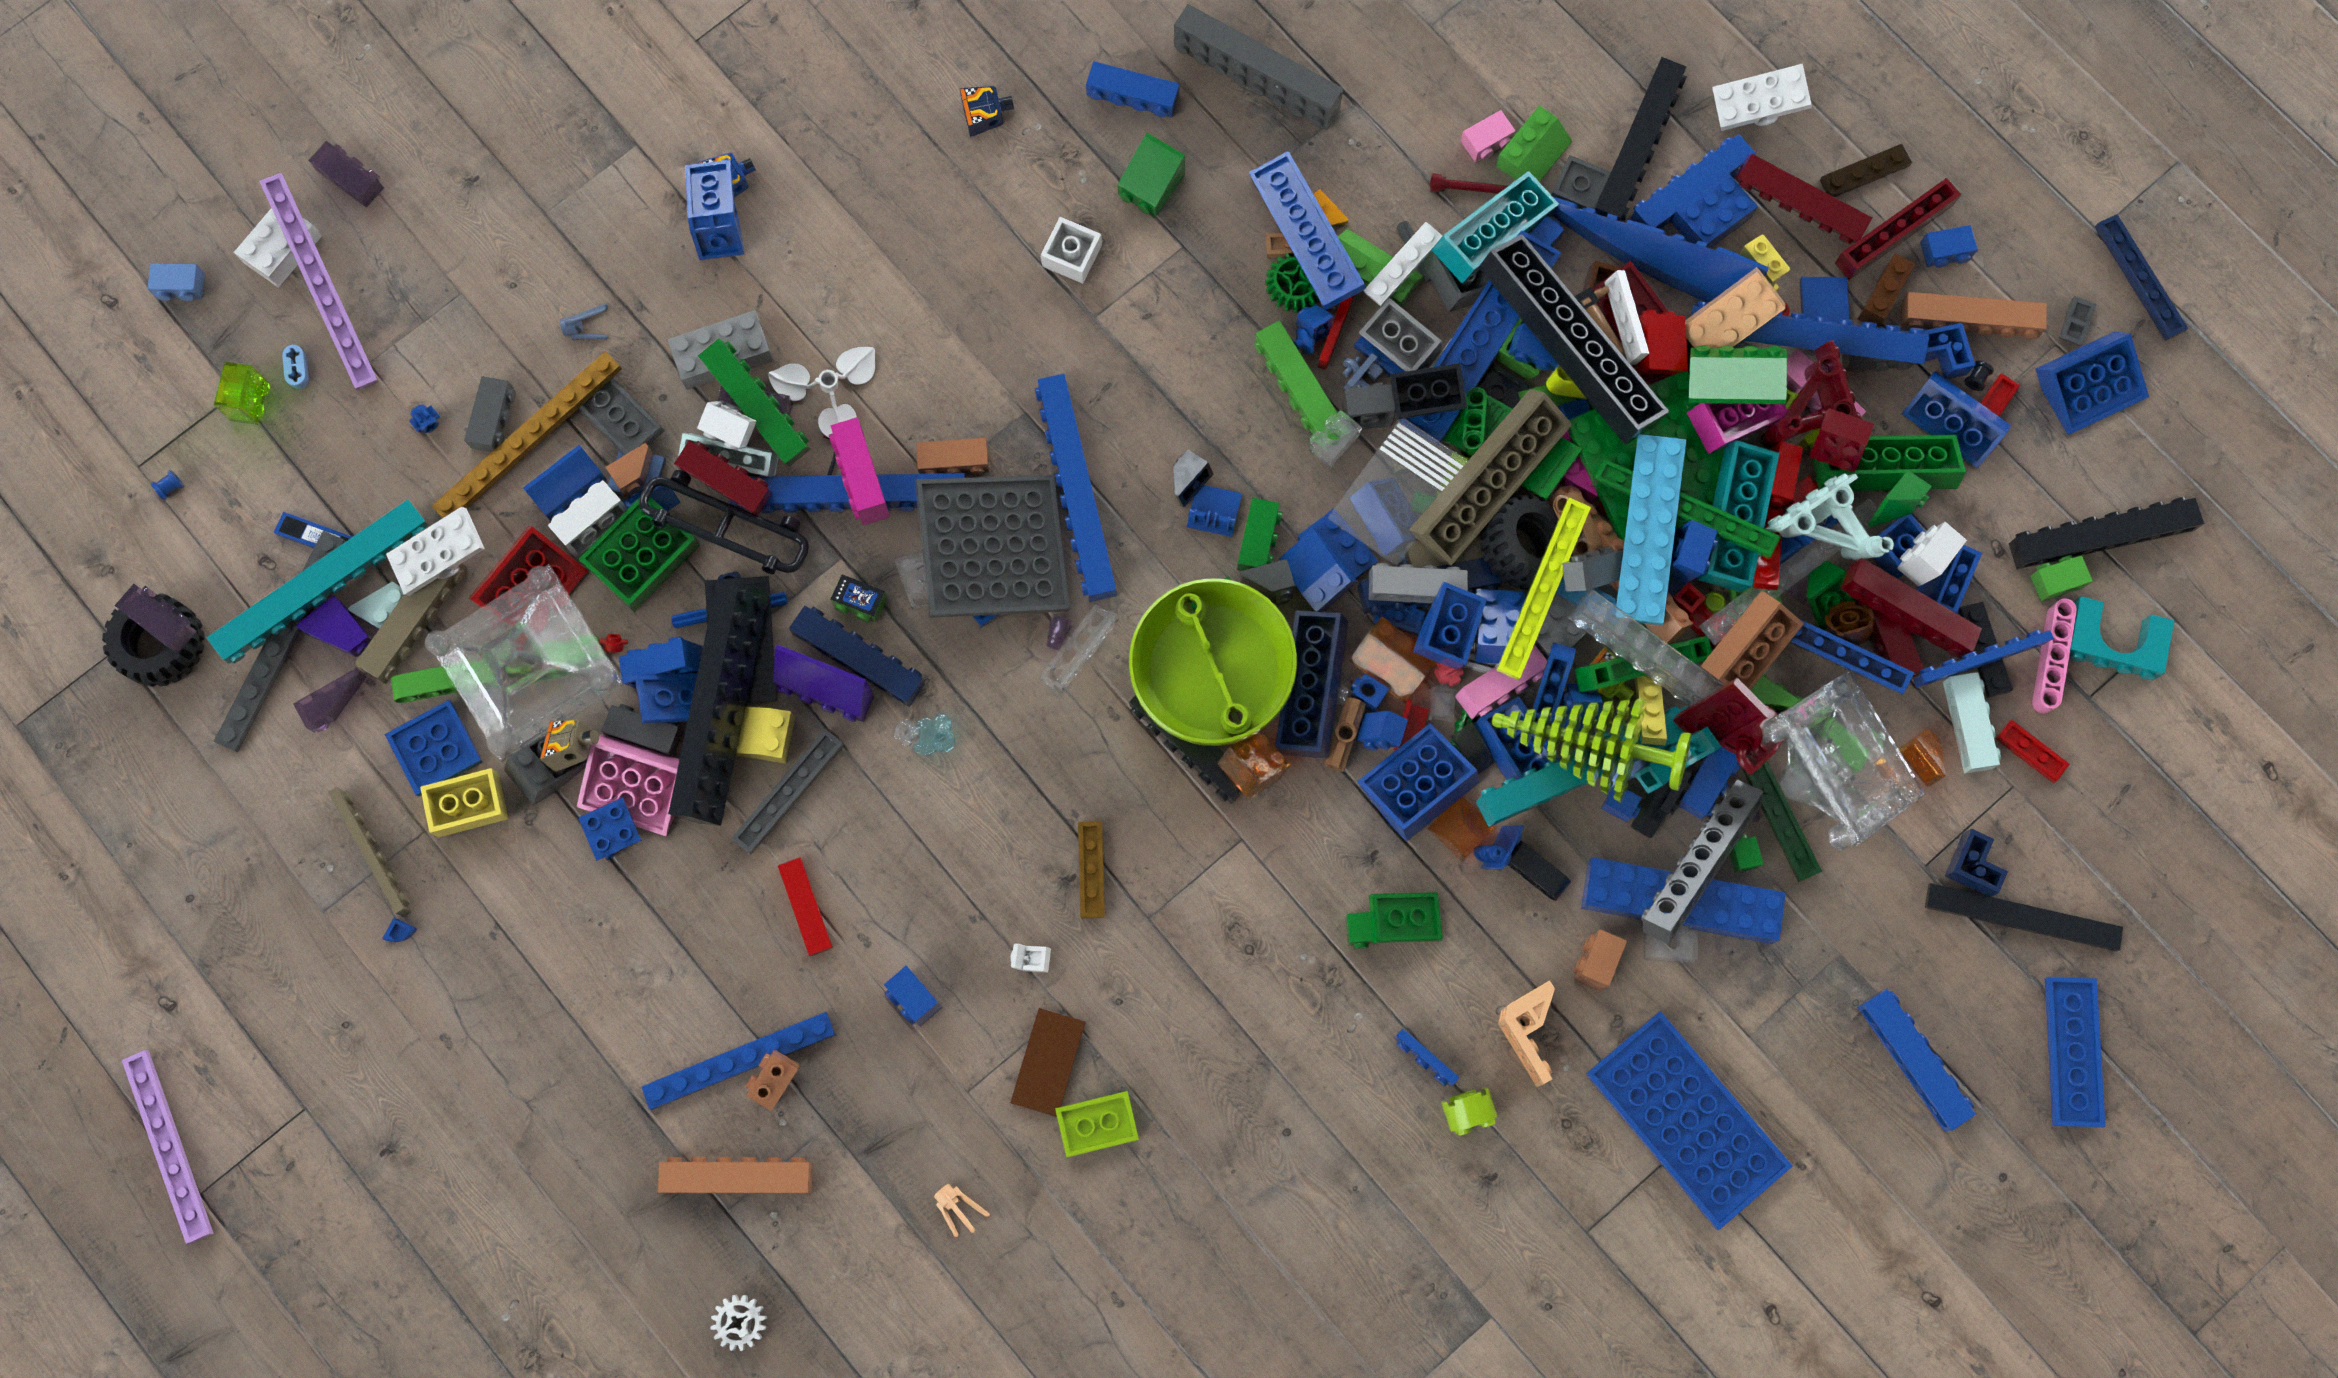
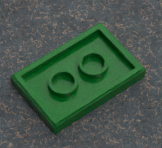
[1369,892,1443,944]

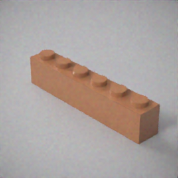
[1901,292,2047,339]
[658,1157,813,1194]

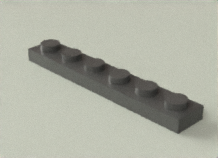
[731,729,844,855]

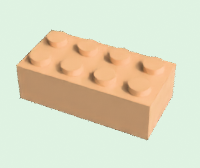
[1685,267,1786,348]

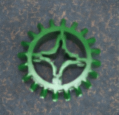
[1265,253,1320,313]

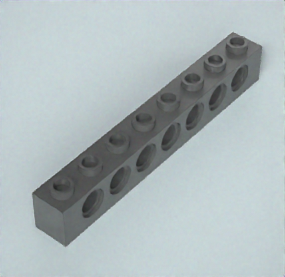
[1641,780,1763,945]

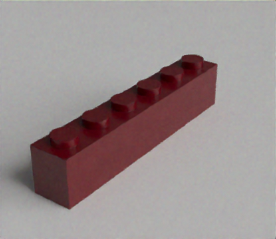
[1735,154,1873,245]
[1834,178,1962,280]
[1840,558,1982,659]

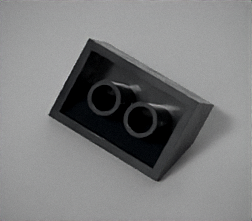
[1390,363,1467,419]

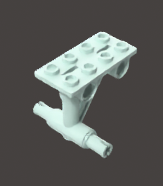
[1765,473,1894,560]

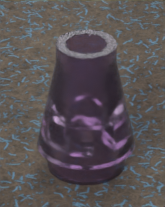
[1046,614,1072,651]

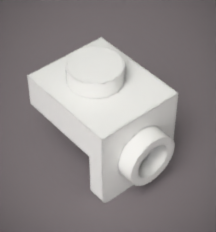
[1011,944,1051,973]

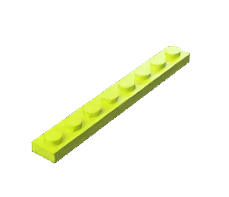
[1496,498,1591,680]

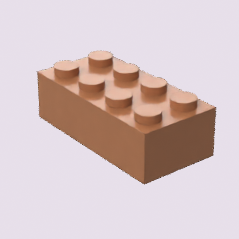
[1701,591,1804,690]

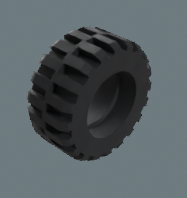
[1480,495,1573,590]
[102,592,205,687]

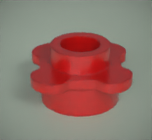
[599,634,628,653]

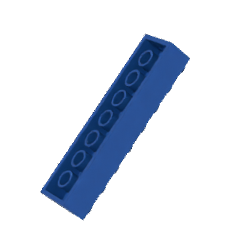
[1581,857,1786,944]

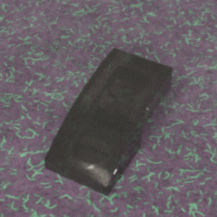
[1450,722,1495,774]

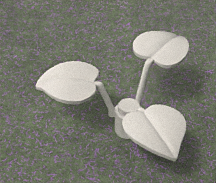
[768,347,875,438]

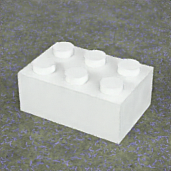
[234,208,322,288]
[548,480,627,559]

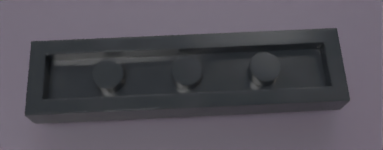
[1958,602,2013,698]

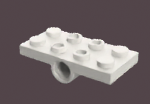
[1712,64,1812,131]
[386,507,485,596]

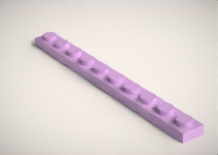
[259,173,378,391]

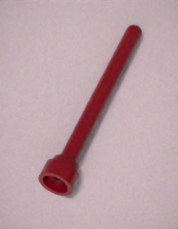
[1430,173,1508,194]

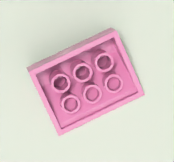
[577,734,679,836]

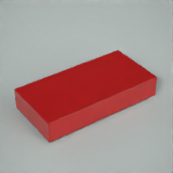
[1980,373,2021,416]

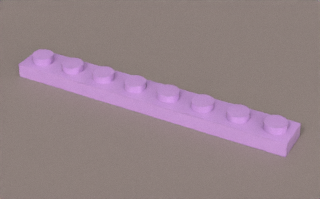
[122,1050,214,1244]

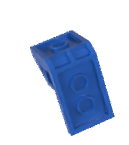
[685,160,744,260]

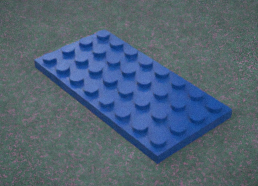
[1586,1011,1793,1231]

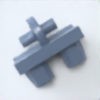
[1342,353,1383,391]

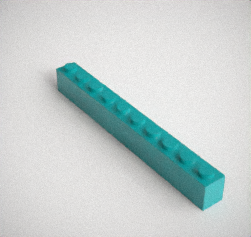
[206,499,428,664]
[1476,706,1688,827]

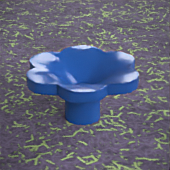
[1293,328,1315,355]

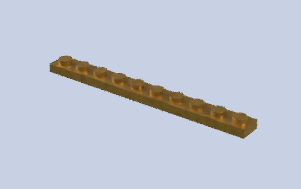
[432,351,622,518]

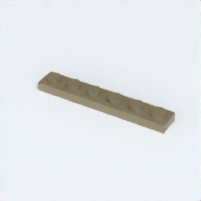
[328,787,411,917]

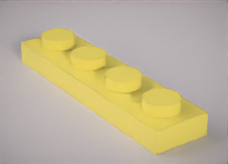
[1635,672,1667,745]

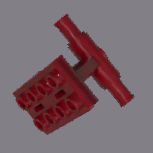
[1760,340,1862,447]

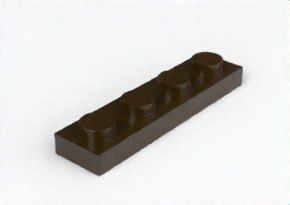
[1820,144,1912,197]

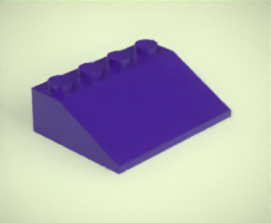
[773,644,875,722]

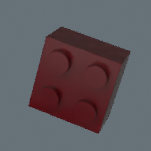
[1809,408,1874,473]

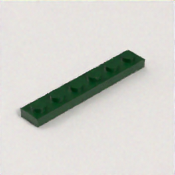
[1741,754,1822,882]

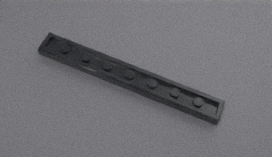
[1925,883,2123,951]

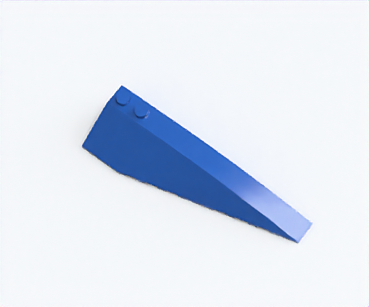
[1551,196,1769,302]

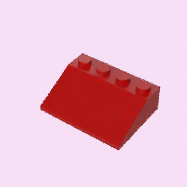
[468,526,588,643]

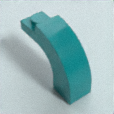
[1634,727,1721,793]

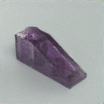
[293,668,367,733]

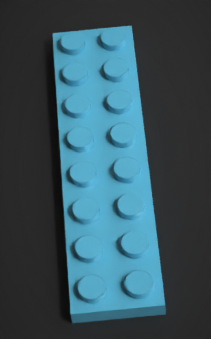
[1614,434,1686,626]

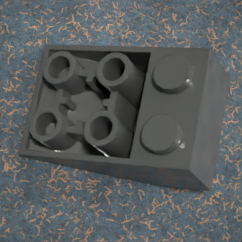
[504,735,589,806]

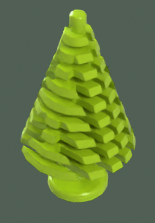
[1492,699,1691,803]

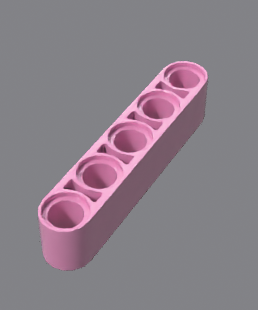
[2032,599,2076,714]

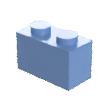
[148,264,205,301]

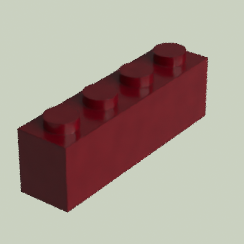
[674,441,772,516]
[1857,600,1924,677]

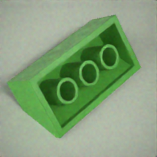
[1338,229,1423,308]

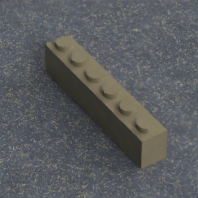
[355,563,467,684]

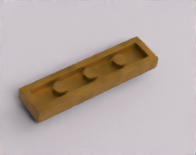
[1078,821,1105,919]

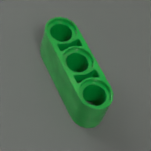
[1463,387,1489,458]

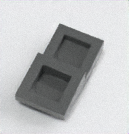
[2059,296,2097,346]

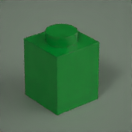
[1729,834,1763,873]
[1345,912,1373,949]

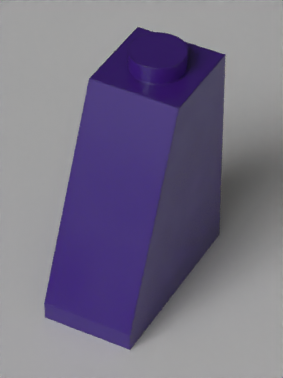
[296,596,372,657]

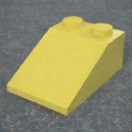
[736,707,795,764]

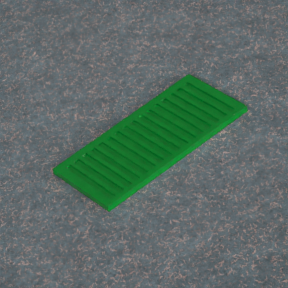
[1443,395,1583,500]

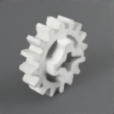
[711,1295,767,1351]

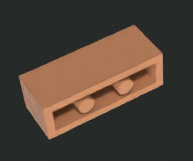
[916,438,989,475]

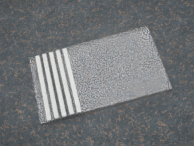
[1328,418,1468,566]

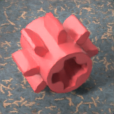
[1434,663,1464,688]

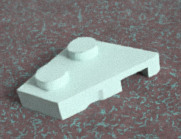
[347,582,404,629]

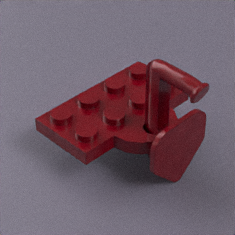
[1672,678,1796,775]

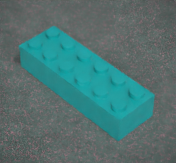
[1432,171,1559,284]
[1697,440,1779,592]

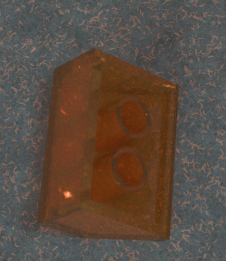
[1349,617,1437,704]

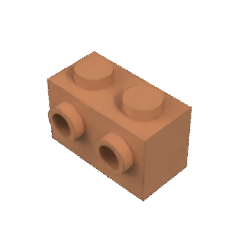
[745,1049,799,1111]

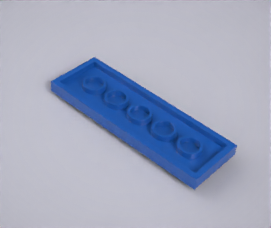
[2044,977,2106,1128]

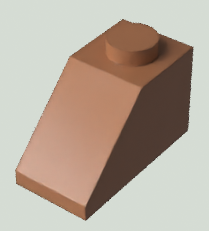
[606,443,653,496]

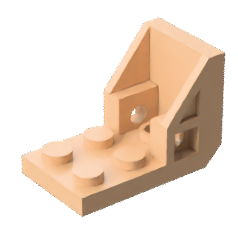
[1498,980,1555,1087]

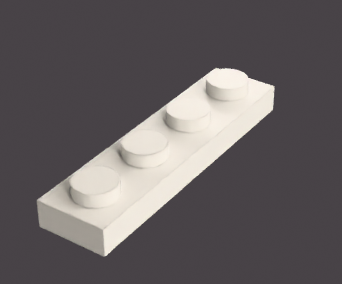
[1364,222,1442,307]
[1604,270,1649,365]

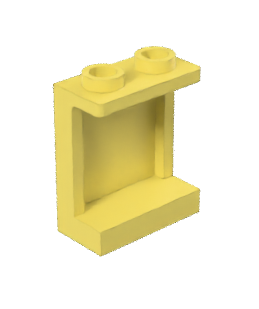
[1740,235,1790,292]

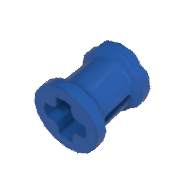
[151,470,184,500]

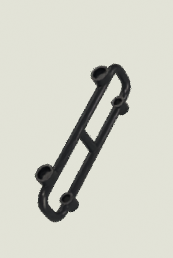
[639,470,809,575]

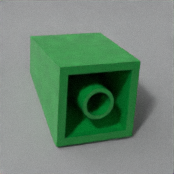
[1118,133,1185,217]

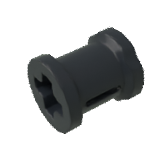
[1964,361,1994,391]

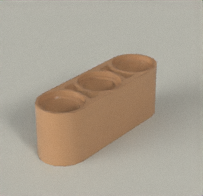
[1553,491,1603,555]

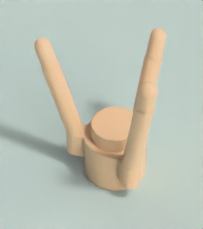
[934,1184,990,1237]

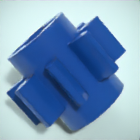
[409,404,440,433]

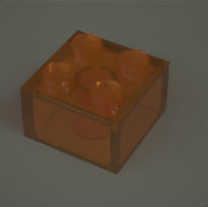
[1217,731,1291,799]

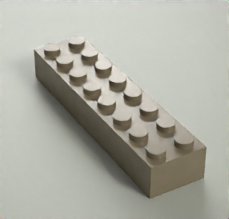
[1409,389,1572,565]

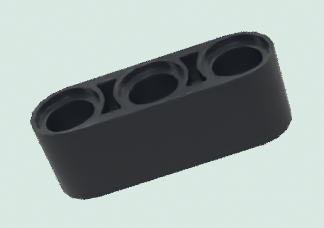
[1508,840,1571,901]

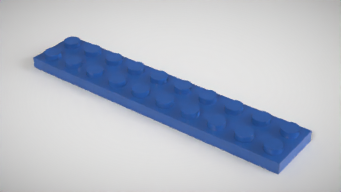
[1399,230,1561,447]

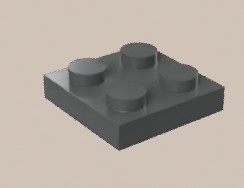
[1551,155,1611,209]

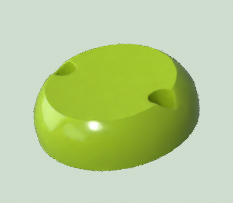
[1129,579,1297,746]

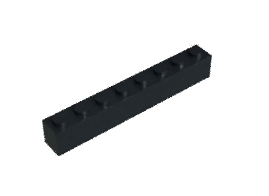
[1595,57,1687,221]
[2009,497,2205,570]

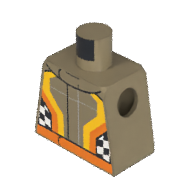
[540,719,599,772]

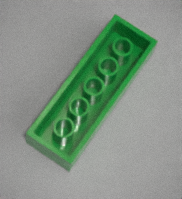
[1812,435,1966,491]

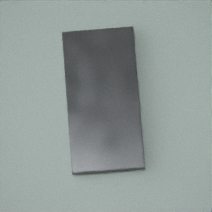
[579,378,665,455]

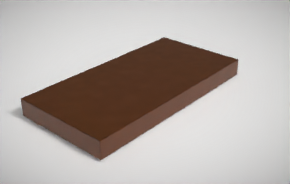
[1010,1008,1086,1117]

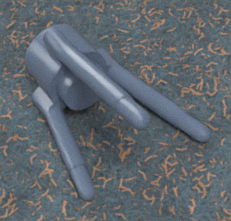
[560,304,608,340]

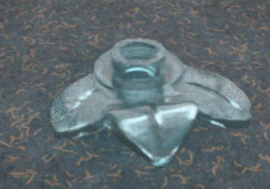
[912,712,955,755]

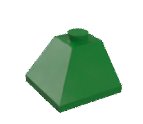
[1867,470,1932,528]
[1807,561,1857,630]

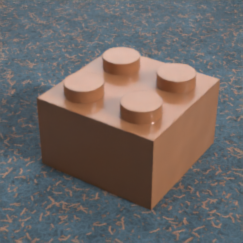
[1573,929,1627,992]

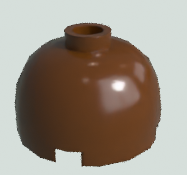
[1825,601,1875,646]

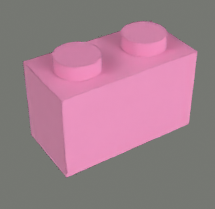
[1461,110,1516,162]

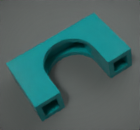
[2069,596,2175,680]

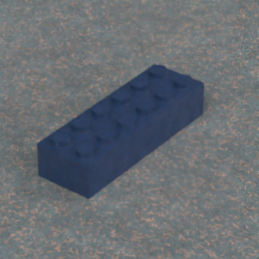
[1275,611,1349,759]

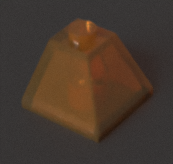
[1898,729,1946,788]
[1428,796,1496,862]

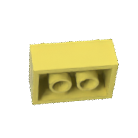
[420,768,509,838]

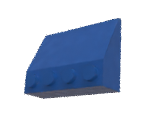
[2035,331,2149,435]
[1357,723,1480,842]

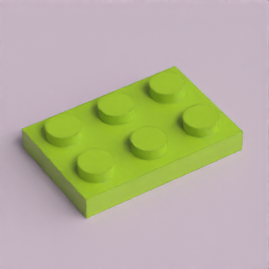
[1055,1091,1139,1158]

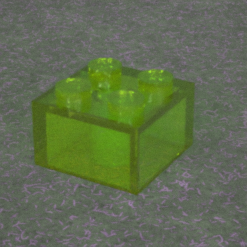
[214,362,269,425]

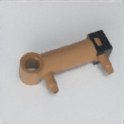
[1574,286,1632,366]

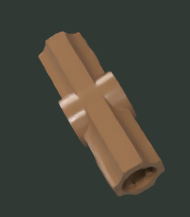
[1324,697,1366,772]

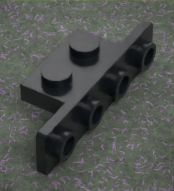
[1631,762,1696,838]

